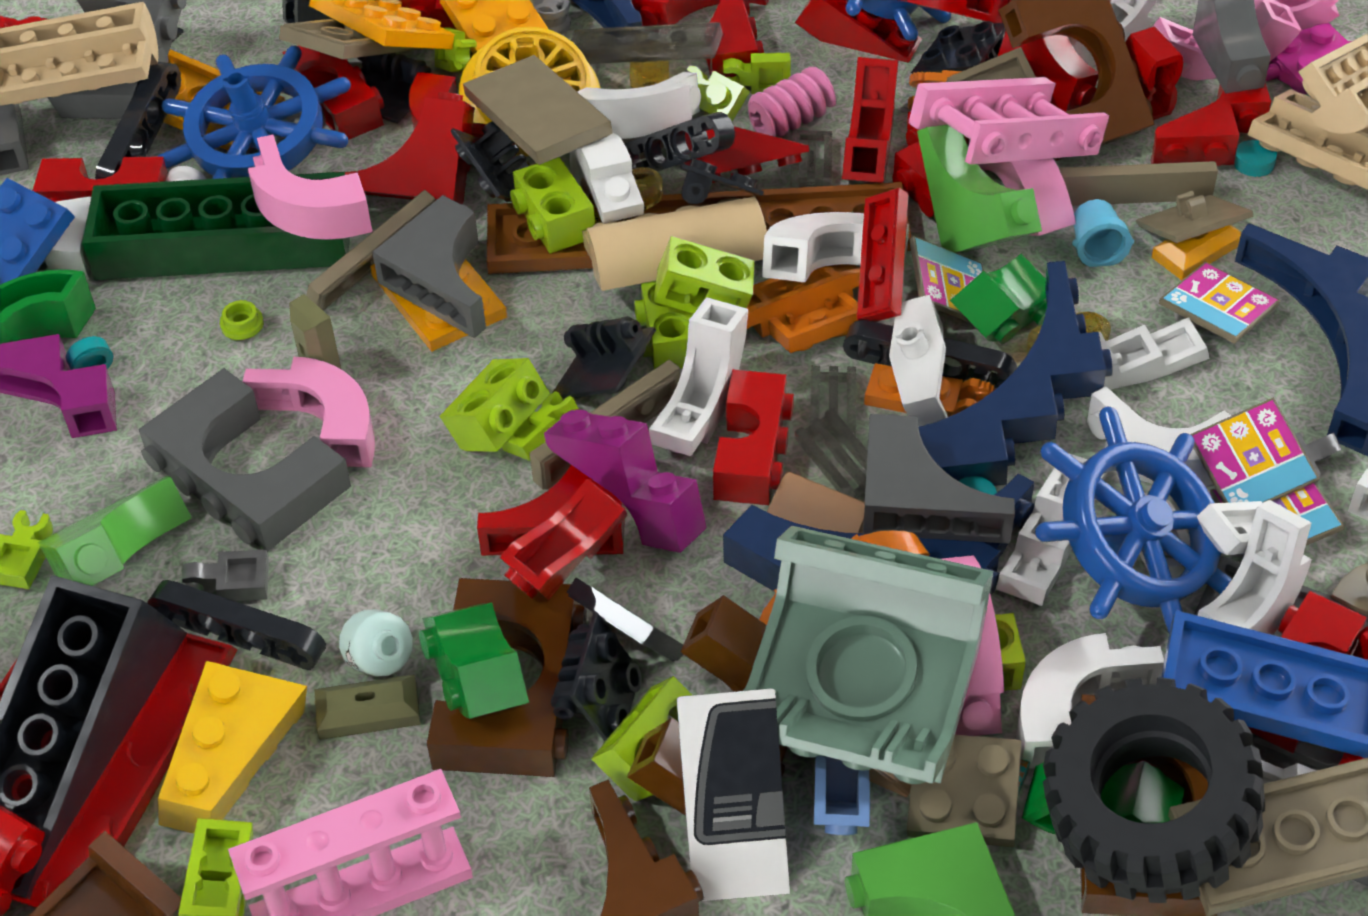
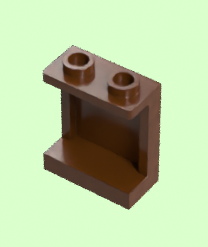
[29,831,181,916]

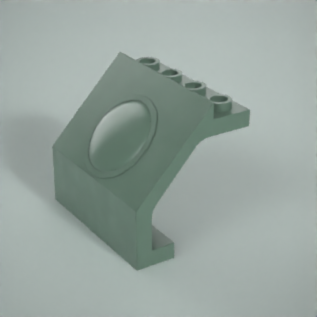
[743,526,994,784]

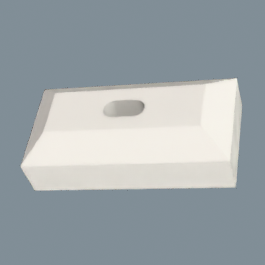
[1197,501,1262,555]

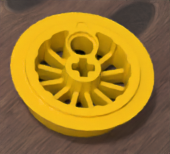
[459,27,601,156]

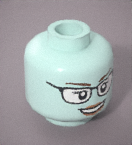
[339,609,413,676]

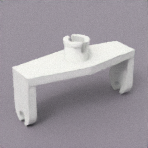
[889,295,948,427]

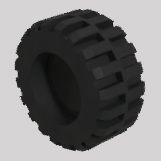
[1043,677,1265,903]

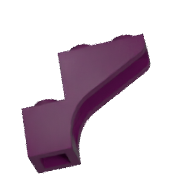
[0,334,117,438]
[544,409,707,553]

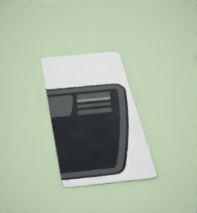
[677,689,790,901]

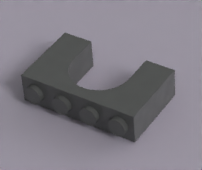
[47,0,187,119]
[138,368,351,552]

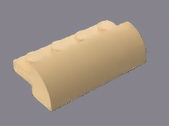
[0,2,158,106]
[1298,33,1368,134]
[1247,89,1368,190]
[582,196,767,291]

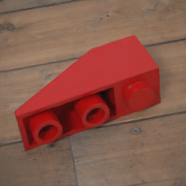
[705,0,764,77]
[795,0,922,63]
[685,126,810,183]

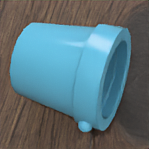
[1072,199,1134,267]

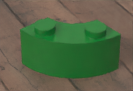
[950,253,1047,344]
[0,270,96,344]
[419,602,529,719]
[1021,761,1185,835]

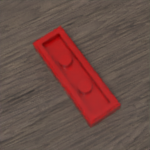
[857,188,909,322]

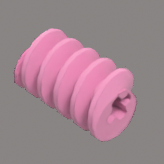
[748,66,836,137]

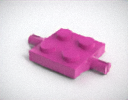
[1265,23,1352,95]

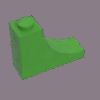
[917,125,1042,253]
[38,476,192,586]
[845,822,1015,916]

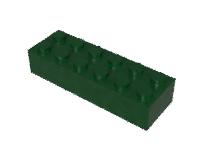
[82,171,350,280]

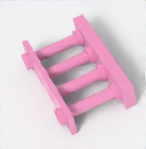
[908,77,1109,165]
[228,769,473,916]

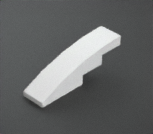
[1063,317,1210,400]
[996,453,1107,606]

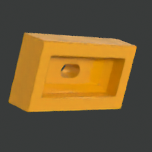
[1151,225,1242,281]

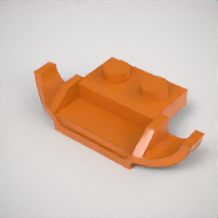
[746,264,860,354]

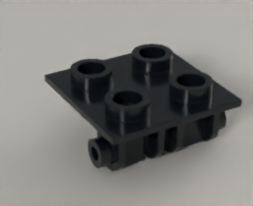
[910,21,1006,74]
[357,53,432,124]
[450,121,531,203]
[680,158,764,204]
[552,316,656,399]
[551,612,641,741]

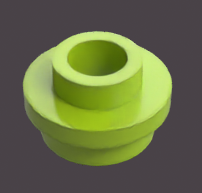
[219,300,264,340]

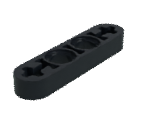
[95,61,181,179]
[624,112,735,178]
[843,320,1017,388]
[147,580,326,670]

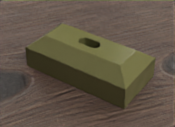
[289,294,342,370]
[314,674,421,740]

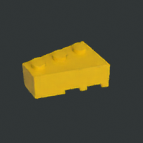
[158,661,307,834]

